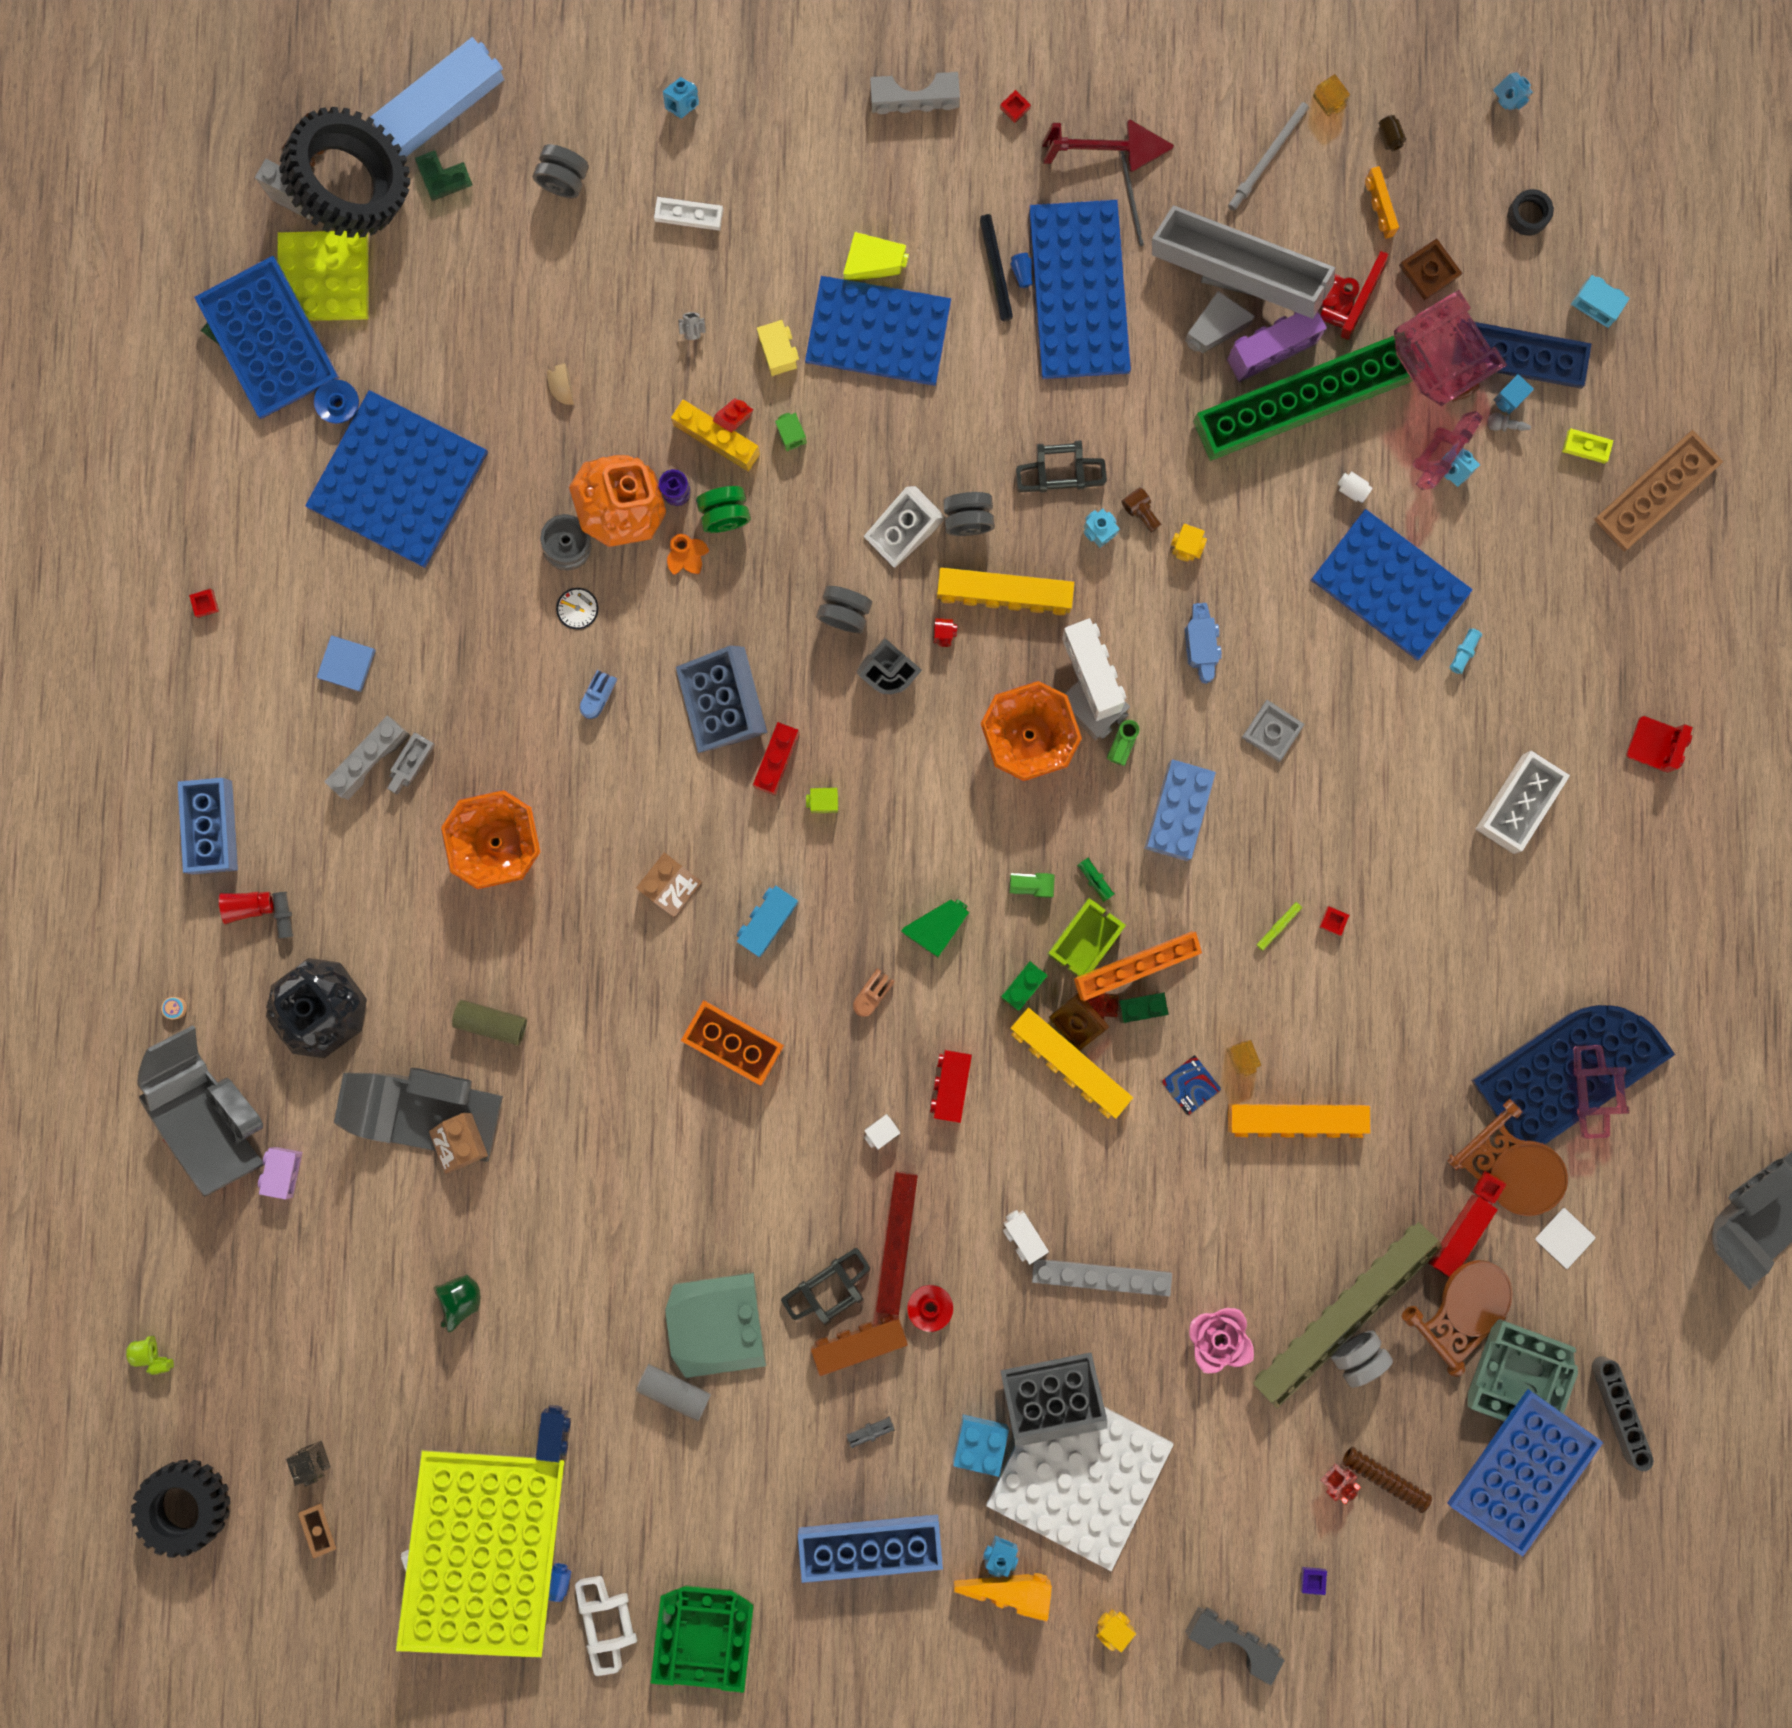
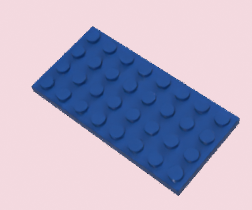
[1029,200,1131,379]

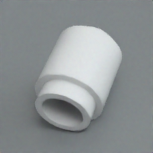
[1338,471,1372,503]

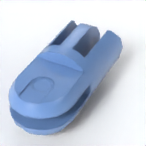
[579,670,617,719]

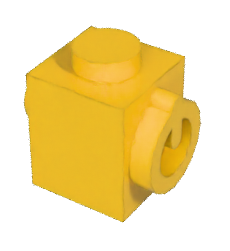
[1171,523,1207,561]
[1096,1609,1136,1652]

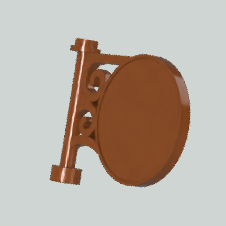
[1447,1099,1568,1216]
[1402,1260,1513,1377]

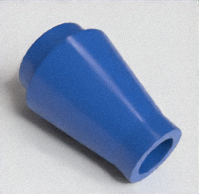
[1010,253,1032,288]

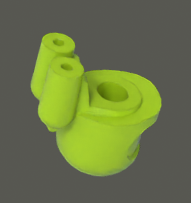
[126,1336,174,1375]

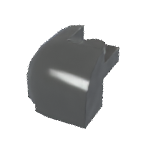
[857,638,922,695]

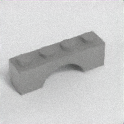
[870,72,960,114]
[324,715,410,800]

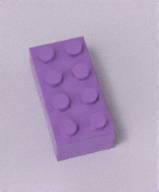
[1227,312,1327,383]

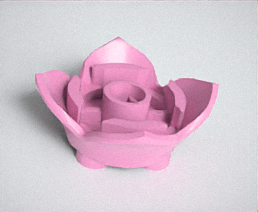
[1189,1308,1254,1374]

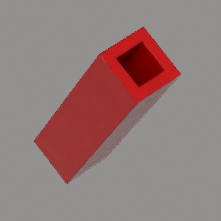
[1428,1194,1498,1278]

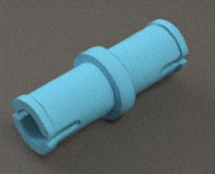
[1449,628,1482,674]

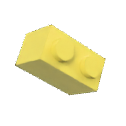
[757,320,799,376]

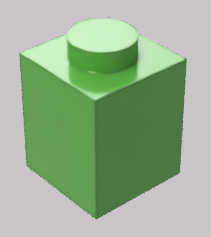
[775,413,807,452]

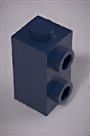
[536,1405,571,1462]

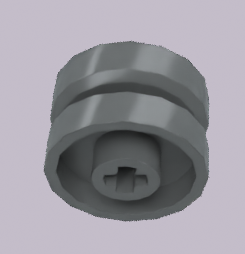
[532,144,589,199]
[943,492,995,536]
[540,514,592,571]
[816,585,872,634]

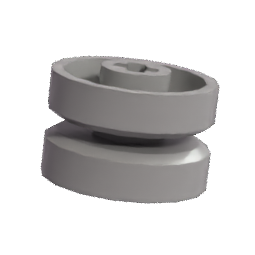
[1331,1331,1393,1388]

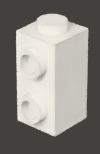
[1003,1210,1049,1264]

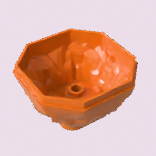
[569,455,666,547]
[980,681,1082,781]
[441,790,540,890]

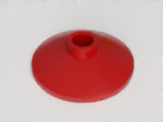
[907,1285,954,1332]

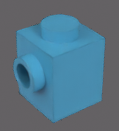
[1493,374,1534,415]

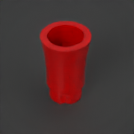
[219,891,274,925]

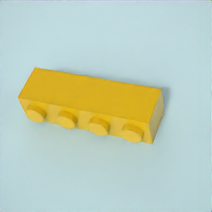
[671,399,760,472]

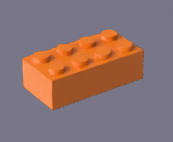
[681,1000,785,1086]

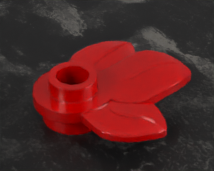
[1321,274,1360,315]

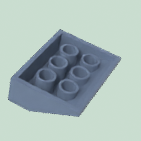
[676,645,767,753]

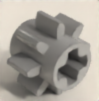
[678,312,706,340]

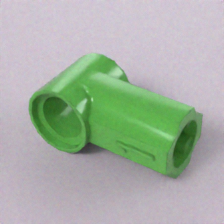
[1106,720,1140,766]
[1009,873,1055,898]

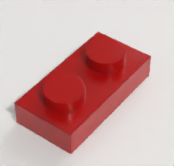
[713,398,754,433]

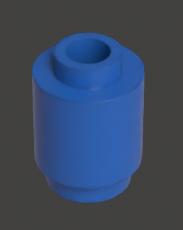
[548,1563,572,1602]

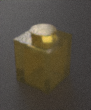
[1313,74,1350,117]
[1226,1040,1262,1077]

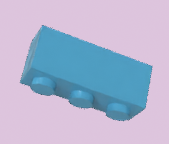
[736,885,799,958]

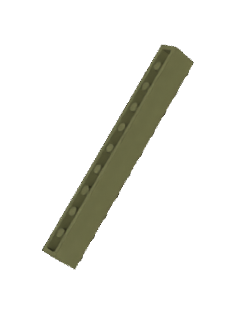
[1253,1222,1442,1409]

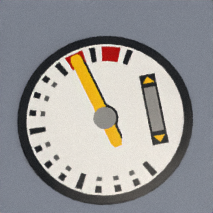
[556,588,599,629]

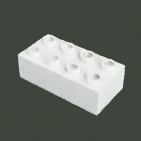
[1062,618,1126,721]
[1476,751,1570,854]

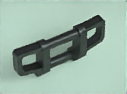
[1016,440,1107,493]
[781,1248,871,1326]

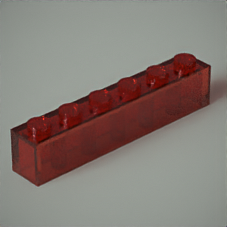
[876,1170,918,1315]

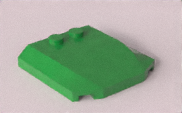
[650,1585,754,1693]

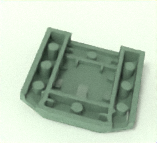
[665,1272,767,1378]
[1468,1319,1578,1421]

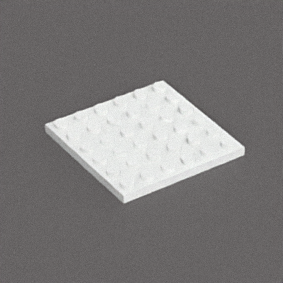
[986,1407,1174,1571]

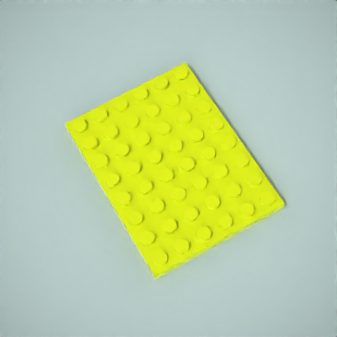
[396,1450,564,1657]

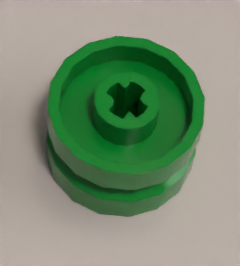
[696,486,751,533]

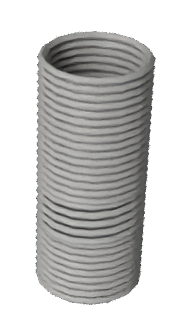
[636,1364,711,1421]

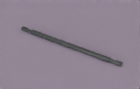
[1121,151,1144,246]

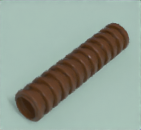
[1343,1447,1432,1513]

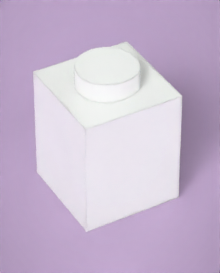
[864,1114,900,1149]

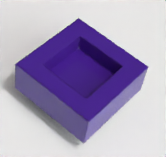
[1300,1567,1327,1595]

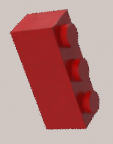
[753,722,800,796]
[930,1050,972,1123]

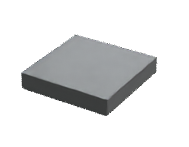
[1241,700,1305,762]

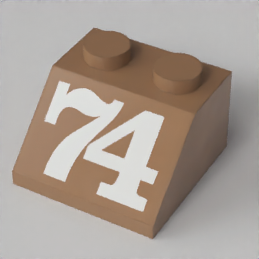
[636,852,702,918]
[429,1113,488,1174]

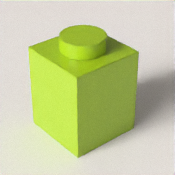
[806,788,838,813]

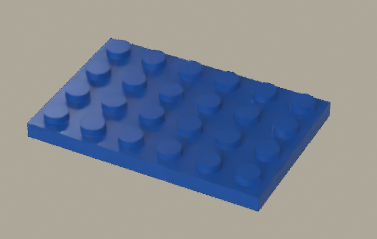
[194,256,340,419]
[805,276,951,386]
[1311,509,1473,661]
[1447,1389,1604,1557]

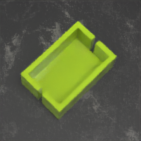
[1047,898,1126,977]

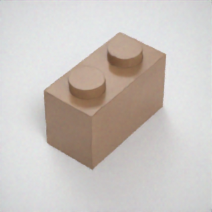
[297,1503,336,1559]

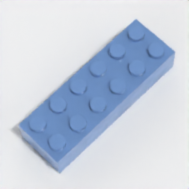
[798,1515,943,1583]

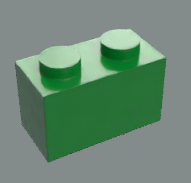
[1000,961,1048,1011]

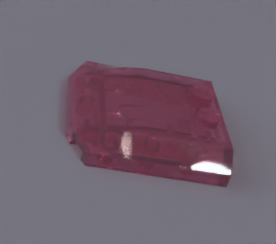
[1394,290,1507,406]

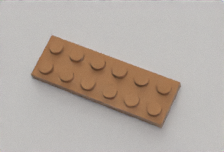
[1593,430,1723,552]

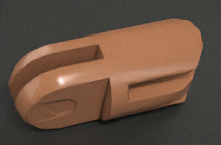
[853,968,895,1017]

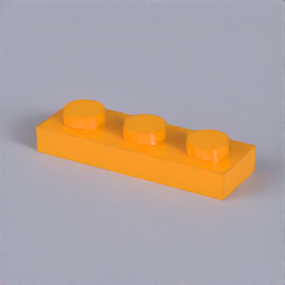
[1365,166,1399,239]

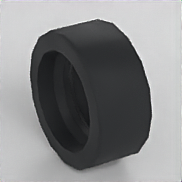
[1507,189,1554,236]

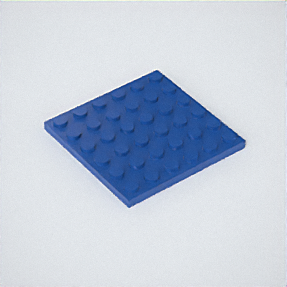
[305,390,488,568]

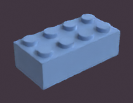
[1144,759,1216,861]
[178,778,238,875]

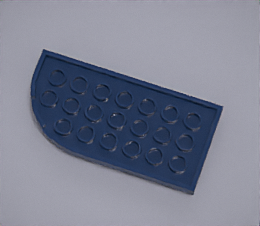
[1471,1005,1675,1144]

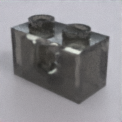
[286,1440,331,1487]

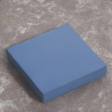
[317,635,376,692]

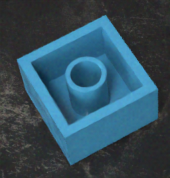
[952,1414,1009,1477]

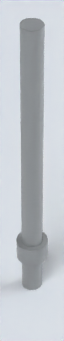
[1228,102,1309,211]

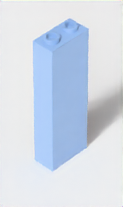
[371,37,504,157]

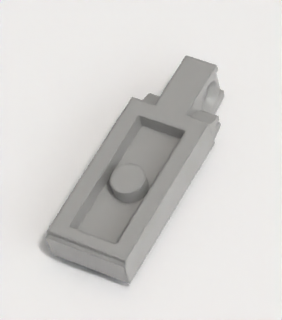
[387,732,435,795]

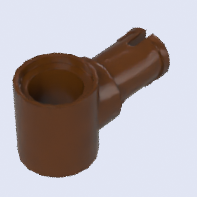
[1121,487,1162,533]

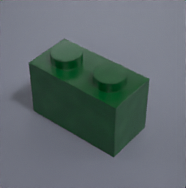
[1116,992,1169,1023]

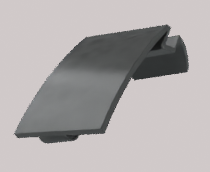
[137,1025,263,1197]
[334,1068,503,1162]
[1712,1151,1792,1290]

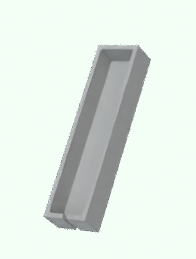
[1152,205,1336,319]

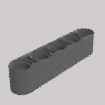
[1592,1356,1654,1472]

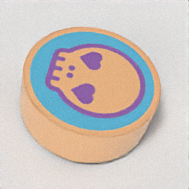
[161,997,187,1020]

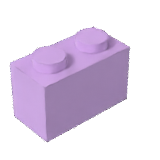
[258,1147,303,1199]

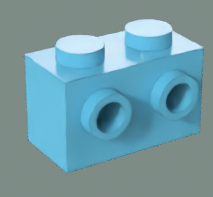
[1570,275,1630,328]

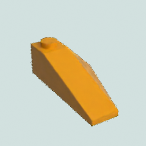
[953,1573,1052,1621]

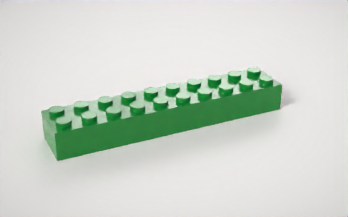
[1193,332,1421,461]

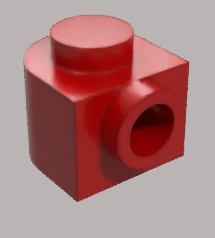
[933,618,957,647]

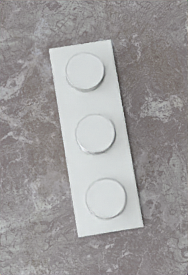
[654,197,723,231]

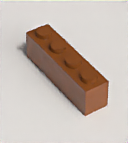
[811,1314,908,1376]

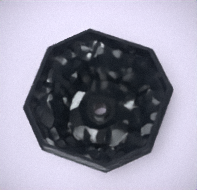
[266,958,367,1059]

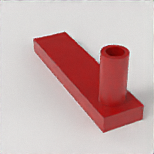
[1320,251,1389,340]

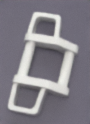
[575,1576,637,1676]

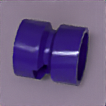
[659,469,691,506]

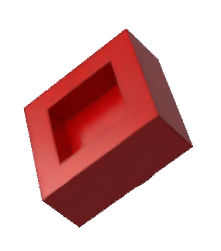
[1000,90,1031,123]
[189,589,220,618]
[1319,906,1350,936]
[1473,1171,1506,1204]

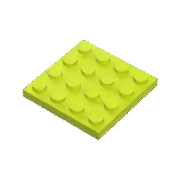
[278,231,368,321]

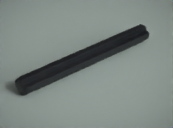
[980,214,1013,321]

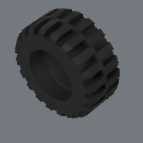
[131,1459,231,1558]

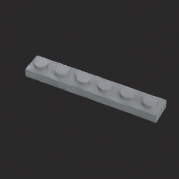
[1032,1259,1172,1296]

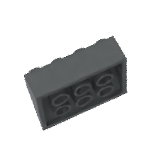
[1000,1352,1108,1447]

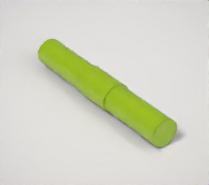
[1256,902,1302,951]

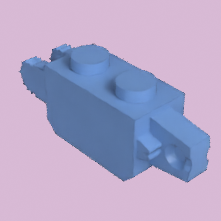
[1184,603,1222,684]

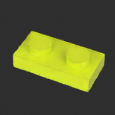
[1562,428,1614,464]

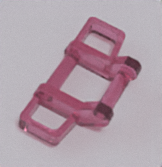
[1413,411,1483,490]
[1573,1045,1630,1139]

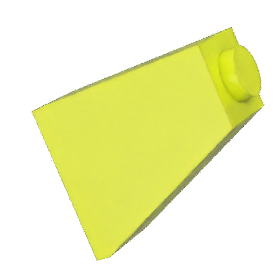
[843,232,909,282]

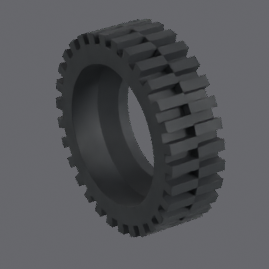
[279,107,410,238]

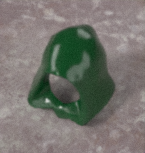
[433,1274,481,1332]

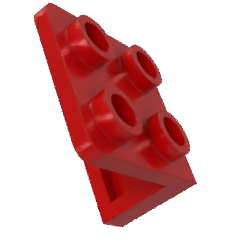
[1626,716,1693,773]

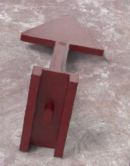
[1042,120,1174,172]

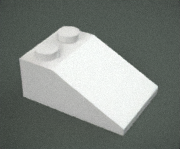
[864,486,946,568]

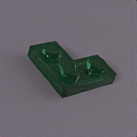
[415,150,473,201]

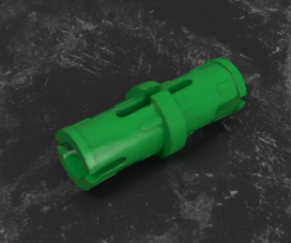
[1077,857,1115,902]

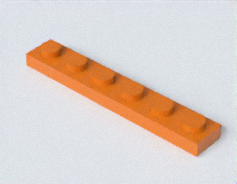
[1074,931,1202,1001]

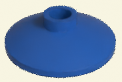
[314,379,359,424]

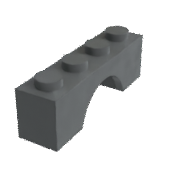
[1185,1606,1285,1686]

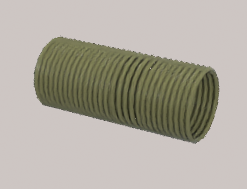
[452,999,527,1046]

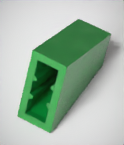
[901,899,969,958]

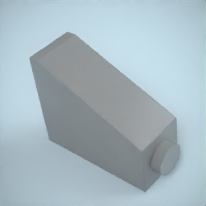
[1185,291,1255,354]

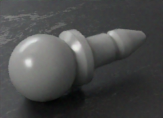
[1487,413,1531,432]

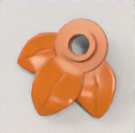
[667,534,709,575]

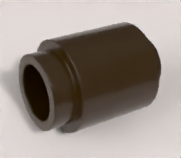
[1378,115,1406,151]

